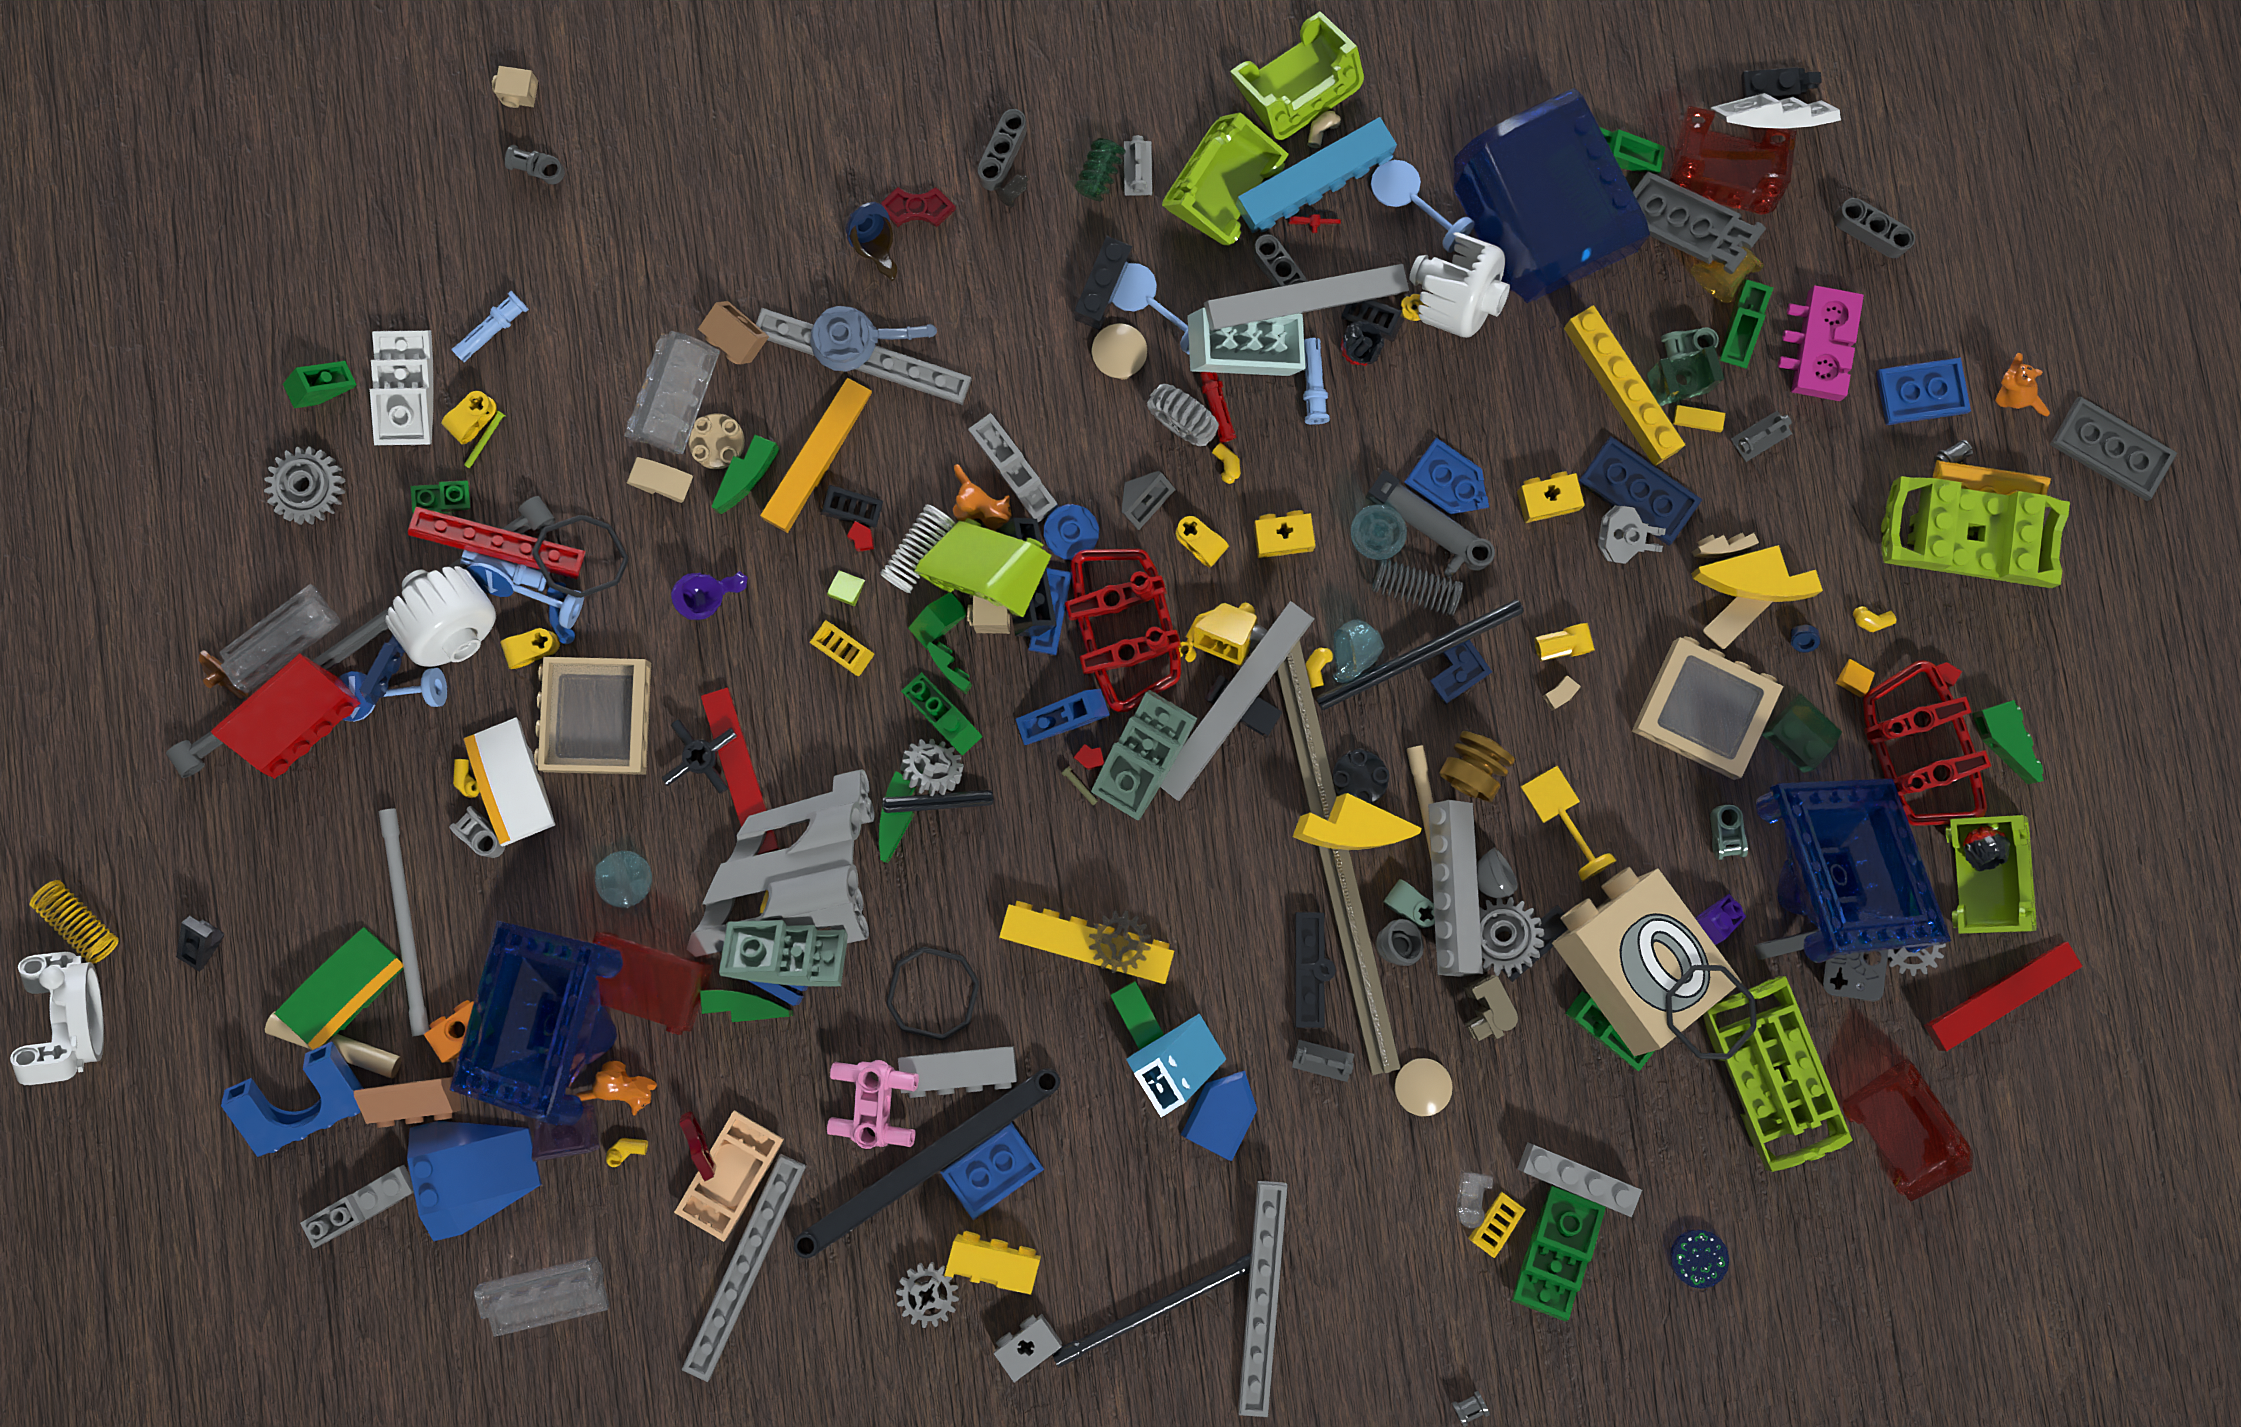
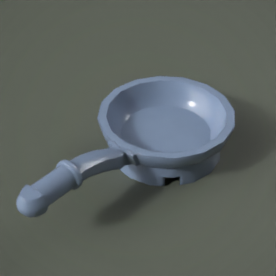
[810,306,937,371]

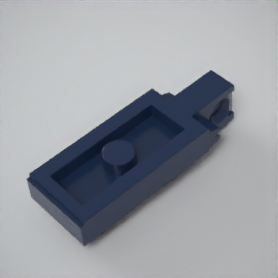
[359,635,405,705]

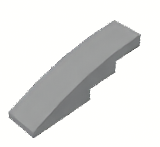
[968,413,1059,522]

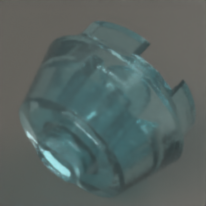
[1351,505,1407,560]

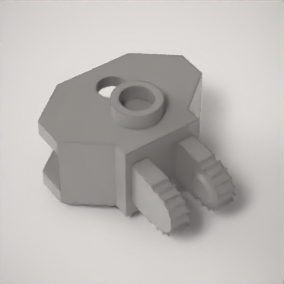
[1598,505,1666,564]

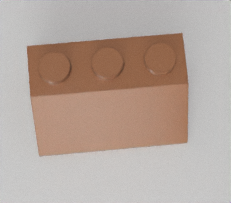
[354,1076,461,1128]

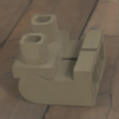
[1463,974,1518,1041]

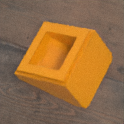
[1836,659,1875,697]

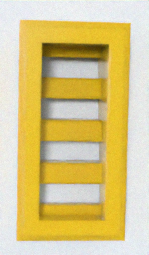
[809,620,874,676]
[1468,1192,1526,1258]

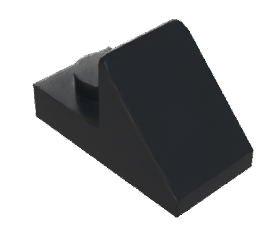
[176,916,224,972]

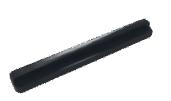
[882,790,994,813]

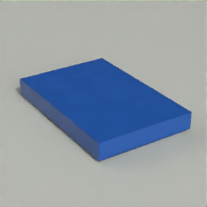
[1876,358,1971,425]
[940,1122,1044,1220]

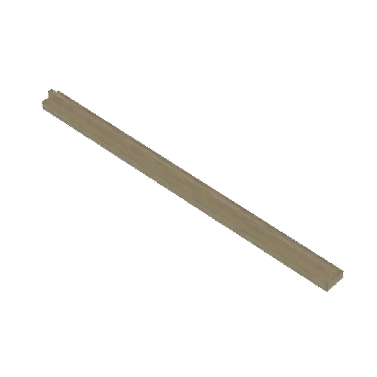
[1277,641,1400,1075]

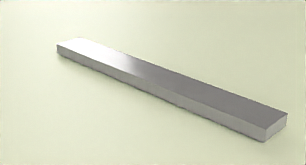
[1204,264,1409,331]
[756,308,972,405]
[1160,601,1315,801]
[682,1154,807,1382]
[1238,1181,1287,1417]

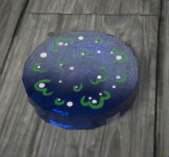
[1670,1229,1730,1289]

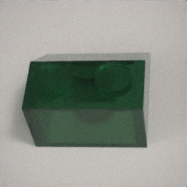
[1762,693,1842,773]

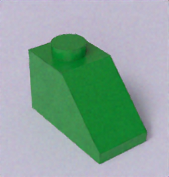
[283,361,357,409]

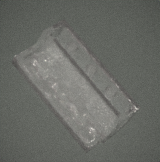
[624,331,720,455]
[219,584,340,693]
[474,1256,610,1337]

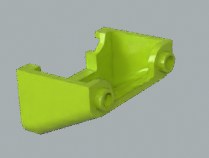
[1230,12,1364,140]
[1162,112,1288,245]
[914,518,1052,617]
[1946,815,2037,934]

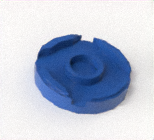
[1044,504,1099,560]

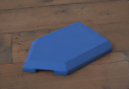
[1404,438,1489,514]
[1181,1070,1257,1161]

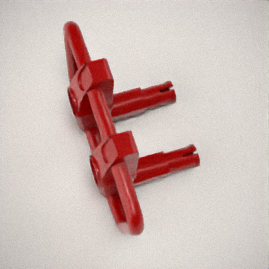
[1065,549,1182,712]
[1863,660,1991,826]

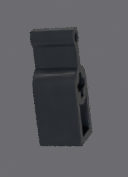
[1205,675,1282,738]

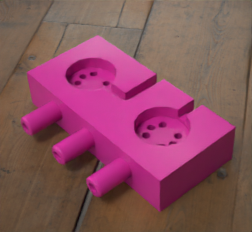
[1778,285,1864,401]

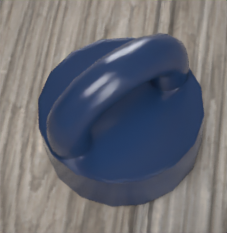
[1791,625,1820,652]

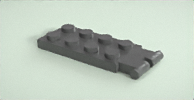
[1616,172,1766,274]

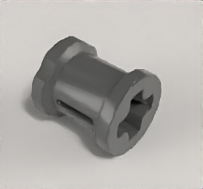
[1452,1391,1490,1427]

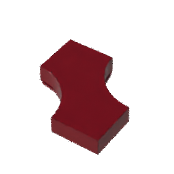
[880,187,956,228]
[679,1111,716,1181]

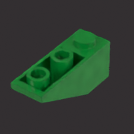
[901,672,983,756]
[1972,700,2044,784]

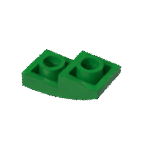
[410,481,470,514]
[927,642,972,694]

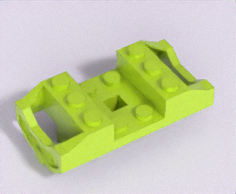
[1881,476,2070,588]
[1703,976,1853,1172]

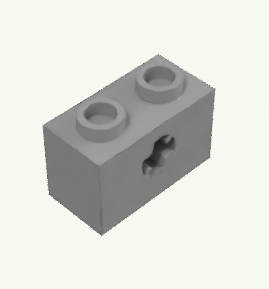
[994,1314,1062,1382]

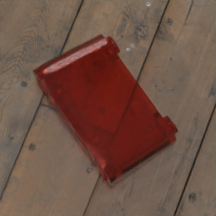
[580,931,713,1035]
[1842,1058,1974,1202]

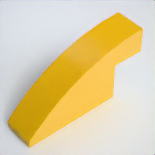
[1691,545,1823,602]
[1292,793,1422,850]

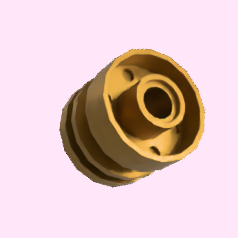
[1439,731,1515,802]

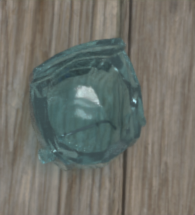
[1333,619,1385,683]

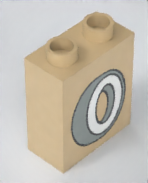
[1552,867,1741,1056]

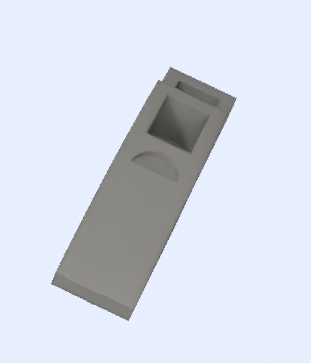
[300,1165,414,1249]

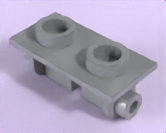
[1124,135,1152,196]

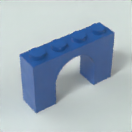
[221,1042,364,1157]

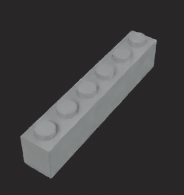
[1428,800,1483,977]

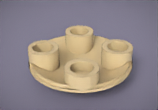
[1092,324,1147,379]
[689,414,745,469]
[1394,1058,1452,1116]

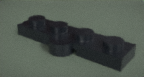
[1295,912,1336,1028]

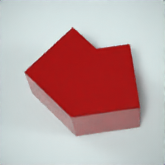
[847,521,875,552]
[1926,662,1962,688]
[1074,744,1104,770]

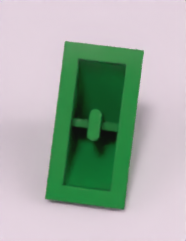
[908,592,967,650]

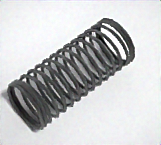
[1372,558,1463,617]

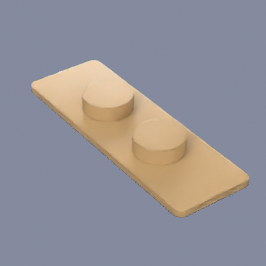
[1703,596,1773,649]

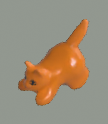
[1995,353,2050,416]
[953,464,1012,532]
[571,1061,657,1115]

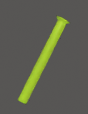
[464,411,506,468]

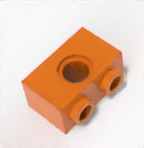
[424,1000,498,1063]

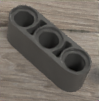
[978,109,1027,191]
[1833,198,1915,258]
[1254,235,1308,288]

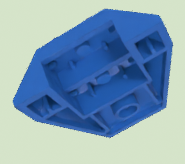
[407,1121,542,1241]

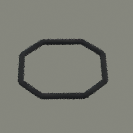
[532,515,628,598]
[886,947,979,1040]
[1666,965,1757,1059]

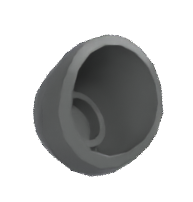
[1476,847,1518,898]
[1375,919,1424,966]

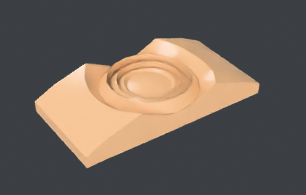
[674,1110,784,1242]

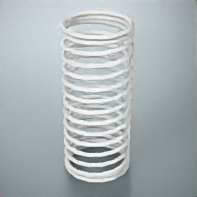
[880,504,955,593]

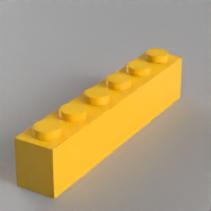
[1564,305,1685,466]
[999,901,1174,984]

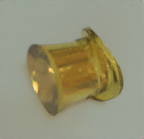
[1691,246,1764,303]

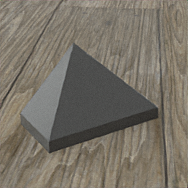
[1121,471,1176,530]

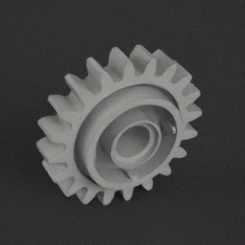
[264,447,346,525]
[1479,897,1544,977]

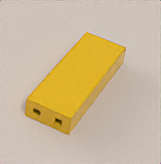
[1673,405,1725,432]

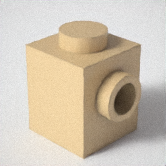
[492,66,538,108]

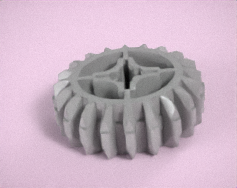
[1147,384,1219,446]

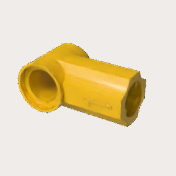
[1534,623,1595,662]

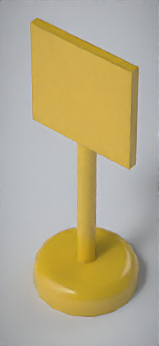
[1521,766,1616,881]

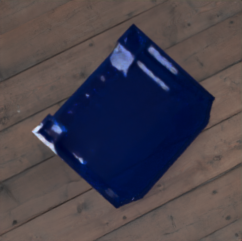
[1454,88,1650,303]

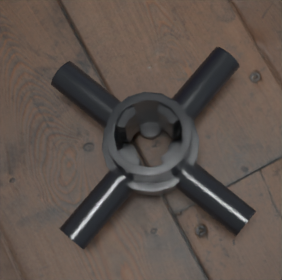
[661,719,737,794]

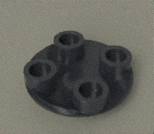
[1332,749,1390,804]

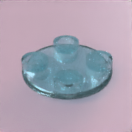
[595,851,652,907]

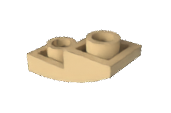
[627,457,693,503]
[1692,533,1759,558]

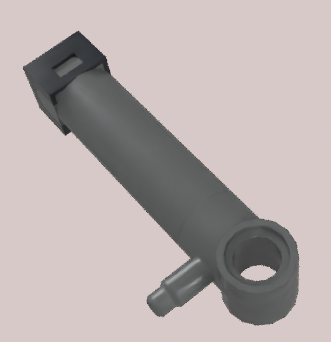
[1365,469,1495,578]

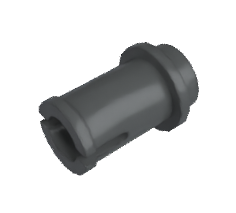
[1934,440,1973,464]

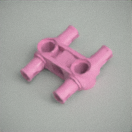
[827,1060,919,1149]

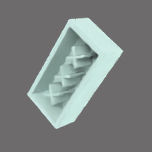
[1188,308,1305,376]

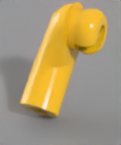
[1212,442,1241,484]
[1853,606,1896,632]
[1305,647,1333,688]
[453,759,480,798]
[606,1138,648,1167]

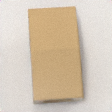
[1542,676,1581,711]

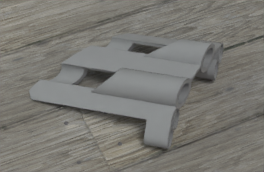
[687,769,875,957]

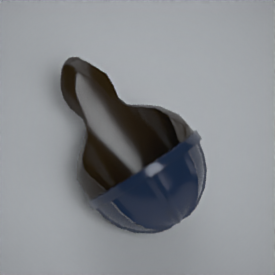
[845,202,897,281]

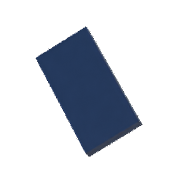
[1578,436,1703,546]

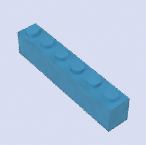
[1236,117,1397,234]

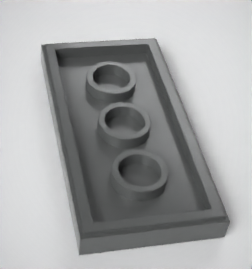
[2050,396,2177,501]

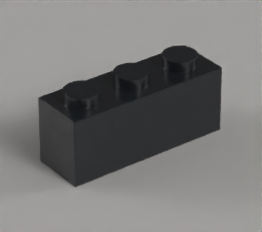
[1074,236,1132,330]

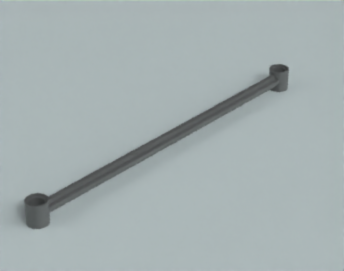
[166,496,556,778]

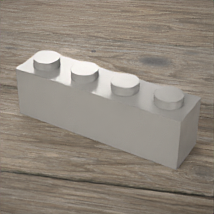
[898,1046,1017,1098]
[1517,1142,1642,1217]

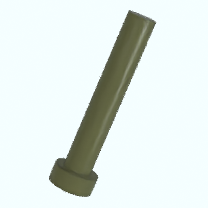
[1061,766,1098,805]

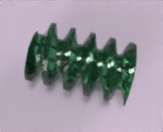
[1075,138,1126,202]

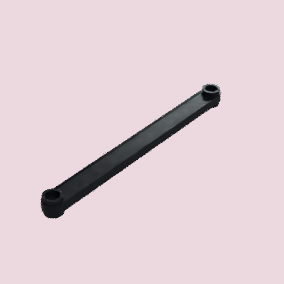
[794,1068,1060,1258]

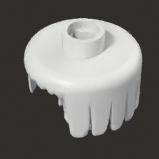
[1410,232,1510,338]
[385,566,496,667]

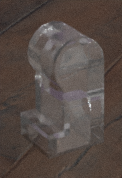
[1456,1171,1493,1228]

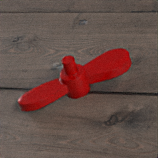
[1289,214,1341,233]

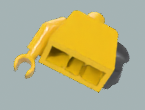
[1179,603,1268,666]

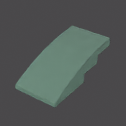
[1091,690,1197,821]
[719,920,848,986]

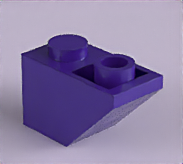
[1695,893,1746,945]

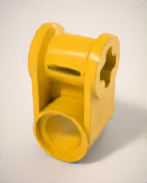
[442,391,497,444]
[1175,516,1229,568]
[500,628,560,669]

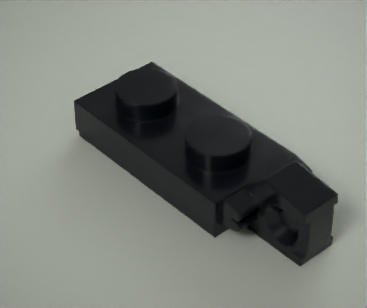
[1741,67,1822,99]

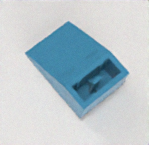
[1126,1014,1226,1117]

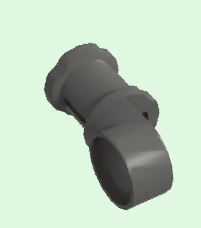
[505,145,565,185]

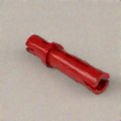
[1199,372,1237,443]

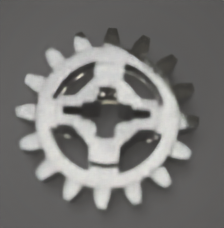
[1089,911,1151,973]

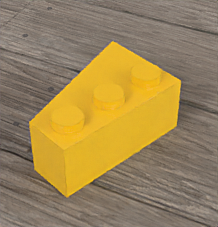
[944,1231,1041,1295]

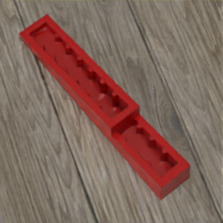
[1924,941,2083,1051]

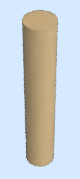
[265,1012,402,1078]

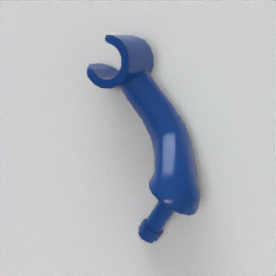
[547,582,575,644]

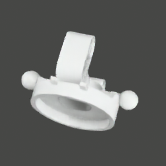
[10,952,104,1085]

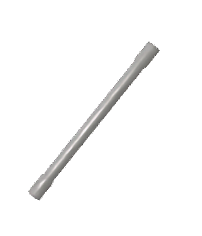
[379,809,429,1037]

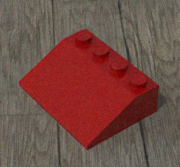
[211,653,361,779]

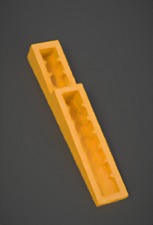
[760,378,872,533]

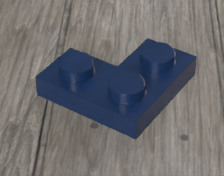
[1429,626,1492,705]

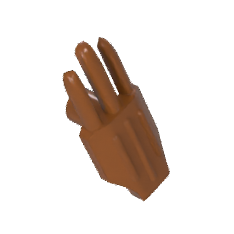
[198,650,249,699]

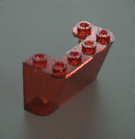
[1669,106,1797,215]

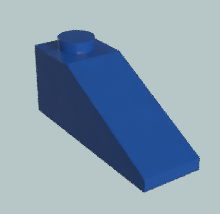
[1015,689,1110,745]

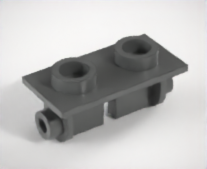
[1730,410,1793,462]
[1292,1040,1354,1082]

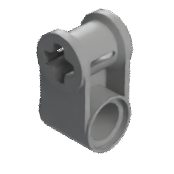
[449,806,505,858]

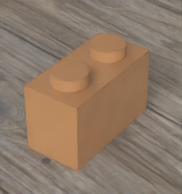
[698,301,769,364]

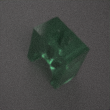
[1647,345,1724,406]

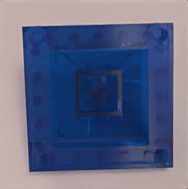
[1756,779,1951,963]
[450,921,623,1126]

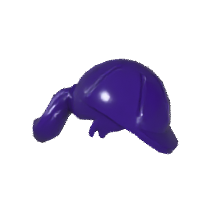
[671,571,748,620]

